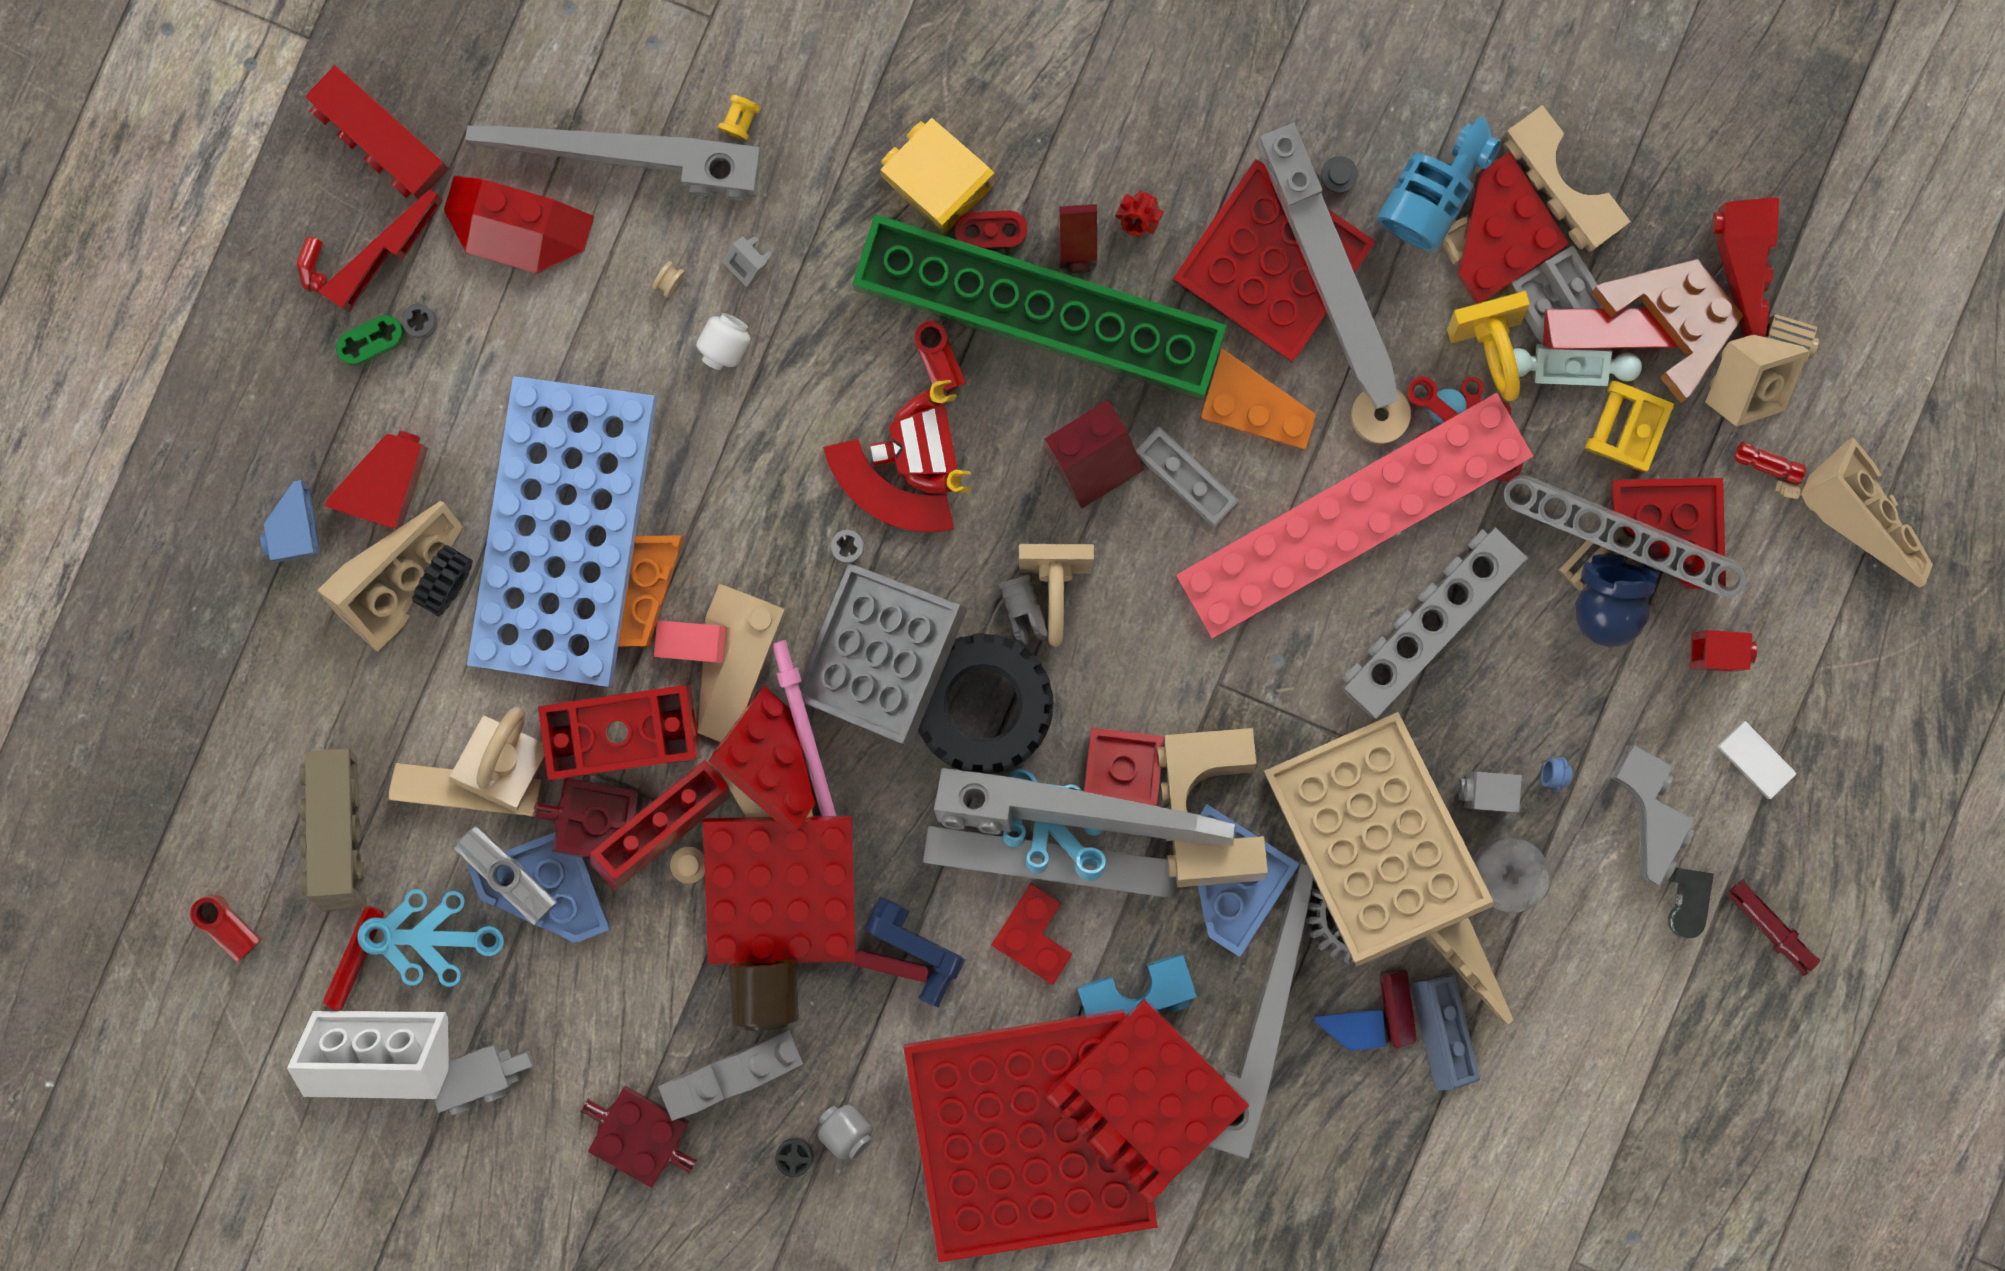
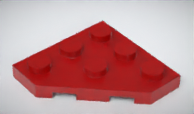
[1457,152,1569,304]
[1611,478,1726,589]
[708,686,815,834]

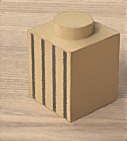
[1766,314,1819,363]

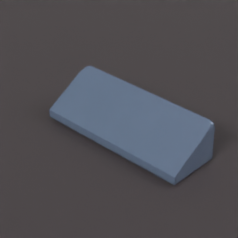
[1411,973,1480,1090]

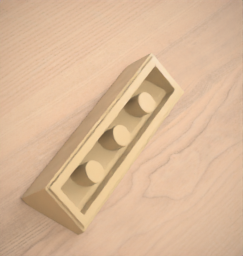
[388,763,542,816]

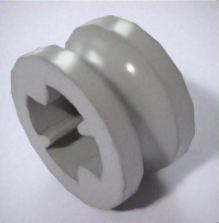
[831,530,864,563]

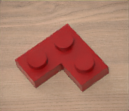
[991,883,1073,985]

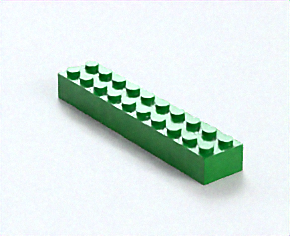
[852,214,1227,400]

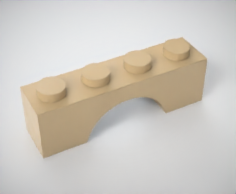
[1502,105,1631,253]

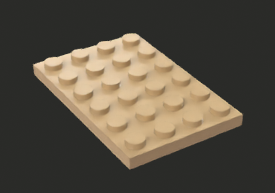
[1264,712,1494,967]

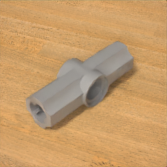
[454,825,557,926]

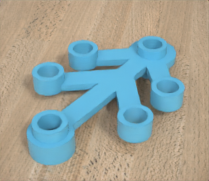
[1003,769,1106,881]
[358,889,504,987]

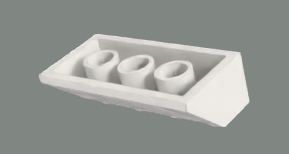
[287,1011,449,1099]

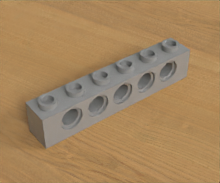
[1341,527,1528,719]

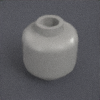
[818,1105,873,1160]

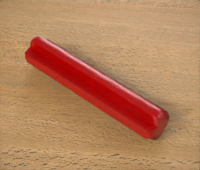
[323,906,384,1011]

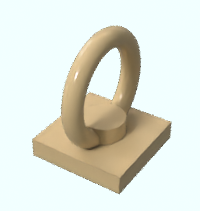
[1019,544,1094,647]
[449,707,545,812]

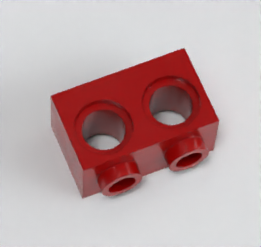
[1690,630,1757,672]

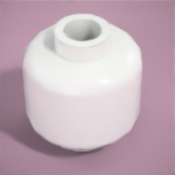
[696,313,751,370]

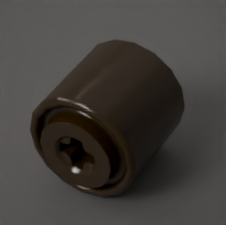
[729,959,799,1031]

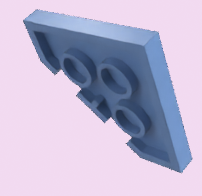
[1197,804,1299,957]
[467,832,611,943]

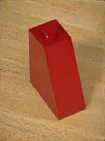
[324,430,428,530]

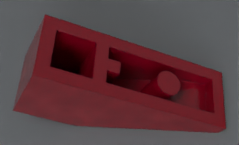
[1057,204,1098,274]

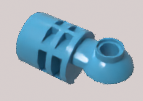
[1376,115,1501,252]

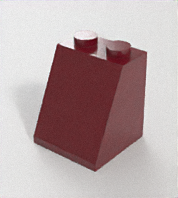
[1043,399,1143,509]

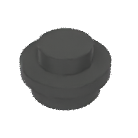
[1321,156,1358,193]

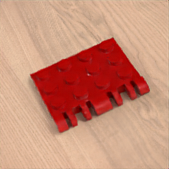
[1044,998,1249,1203]

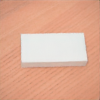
[1717,721,1797,799]

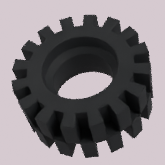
[412,545,473,617]

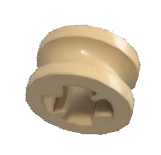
[652,261,686,298]

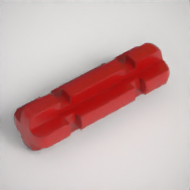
[1734,442,1806,485]

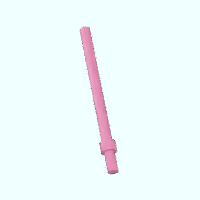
[772,640,837,816]

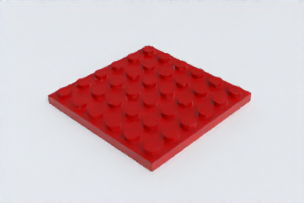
[903,1009,1158,1263]

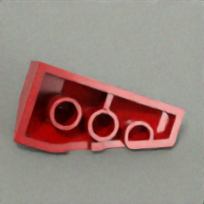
[1712,197,1779,337]

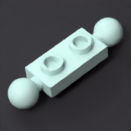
[1513,344,1642,386]

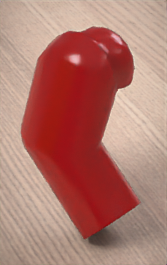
[296,237,327,293]

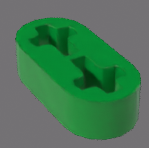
[336,315,405,366]

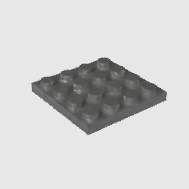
[798,563,968,747]

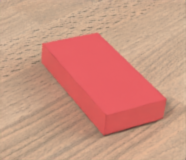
[654,620,726,663]

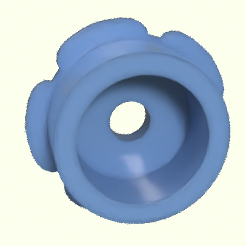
[1541,757,1572,793]

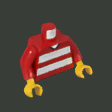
[870,380,971,494]

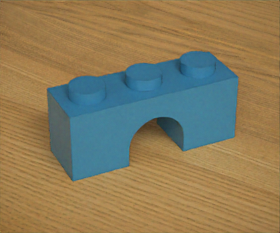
[1077,953,1197,1016]

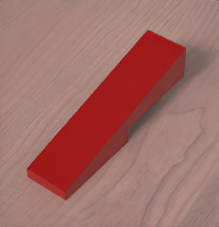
[318,189,443,312]

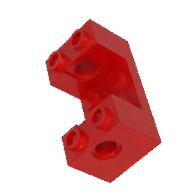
[538,685,701,780]

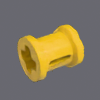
[717,94,761,142]

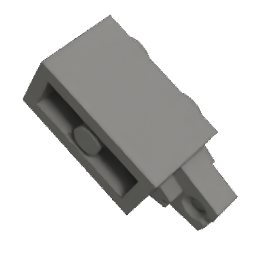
[434,1042,535,1116]

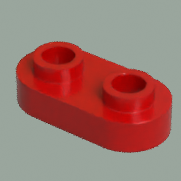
[954,210,1027,250]

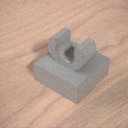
[722,236,772,287]

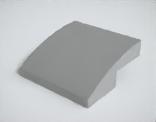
[1505,245,1603,344]

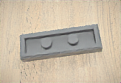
[1136,426,1239,528]

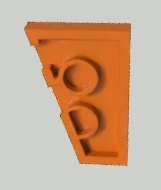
[1200,348,1316,451]

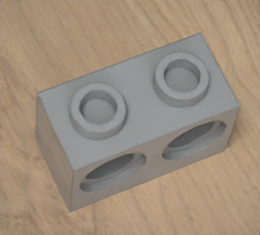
[1458,771,1522,812]

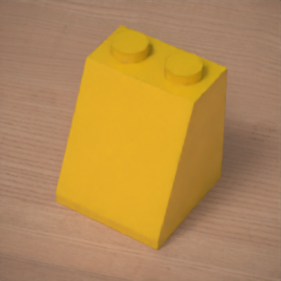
[880,118,995,236]

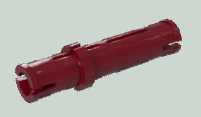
[1726,879,1821,976]

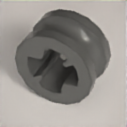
[401,304,437,339]

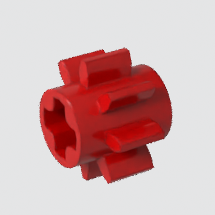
[1115,190,1164,238]

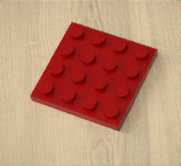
[1172,159,1376,363]
[703,816,856,964]

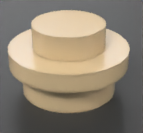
[670,847,705,884]

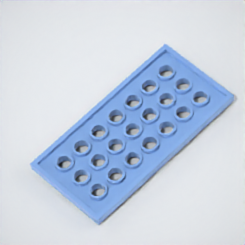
[467,376,658,687]

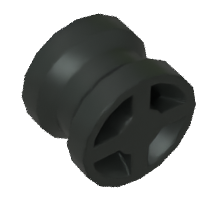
[775,1137,814,1178]

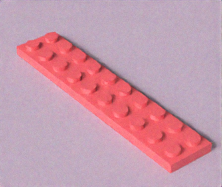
[1176,393,1534,638]

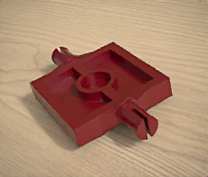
[533,778,638,859]
[580,1085,697,1188]

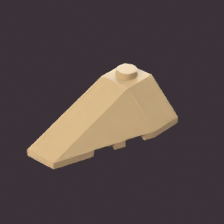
[317,501,463,652]

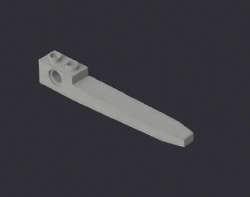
[1255,122,1399,409]
[465,125,762,201]
[934,768,1236,846]
[1207,863,1313,1158]

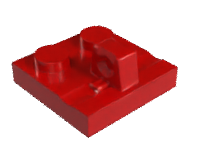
[1084,728,1164,806]

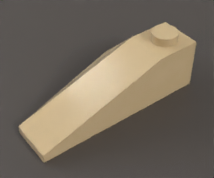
[1801,437,1933,588]
[698,583,788,742]
[1425,918,1513,1025]

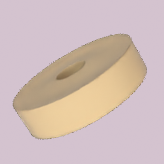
[1351,389,1411,444]

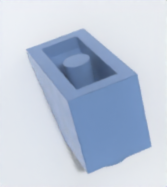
[260,480,321,562]

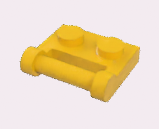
[1584,380,1674,473]

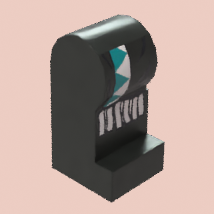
[1668,867,1714,938]

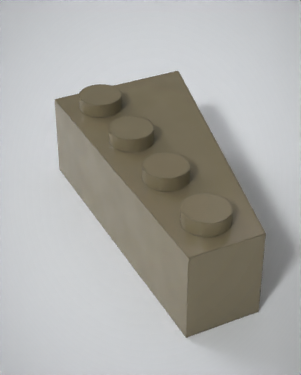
[299,748,367,912]

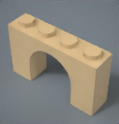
[1157,728,1268,888]

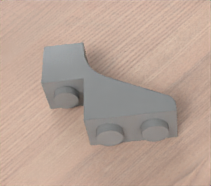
[1610,745,1695,885]
[658,1030,803,1121]

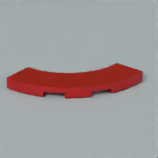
[823,439,955,533]

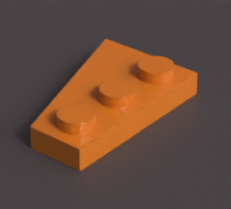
[618,535,685,647]

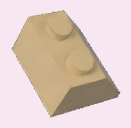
[1705,335,1809,427]

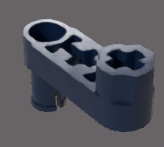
[864,896,966,1008]

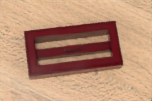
[854,949,929,983]

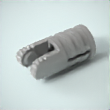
[998,574,1048,646]

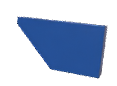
[1314,1009,1386,1050]

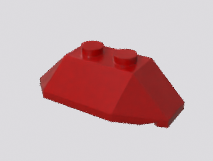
[444,175,595,274]

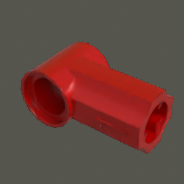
[914,321,966,393]
[190,895,262,963]

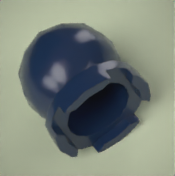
[1575,554,1658,648]

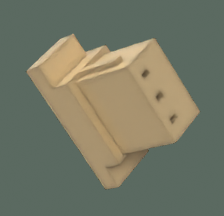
[1775,480,1804,499]

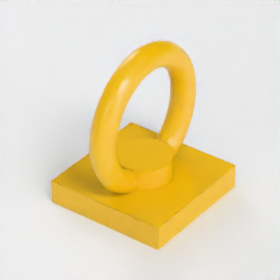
[1447,291,1530,402]

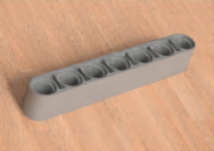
[1504,474,1746,597]
[923,826,1176,898]

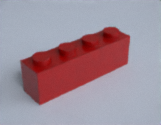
[305,64,449,199]
[590,760,729,891]

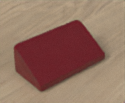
[1379,969,1417,1049]

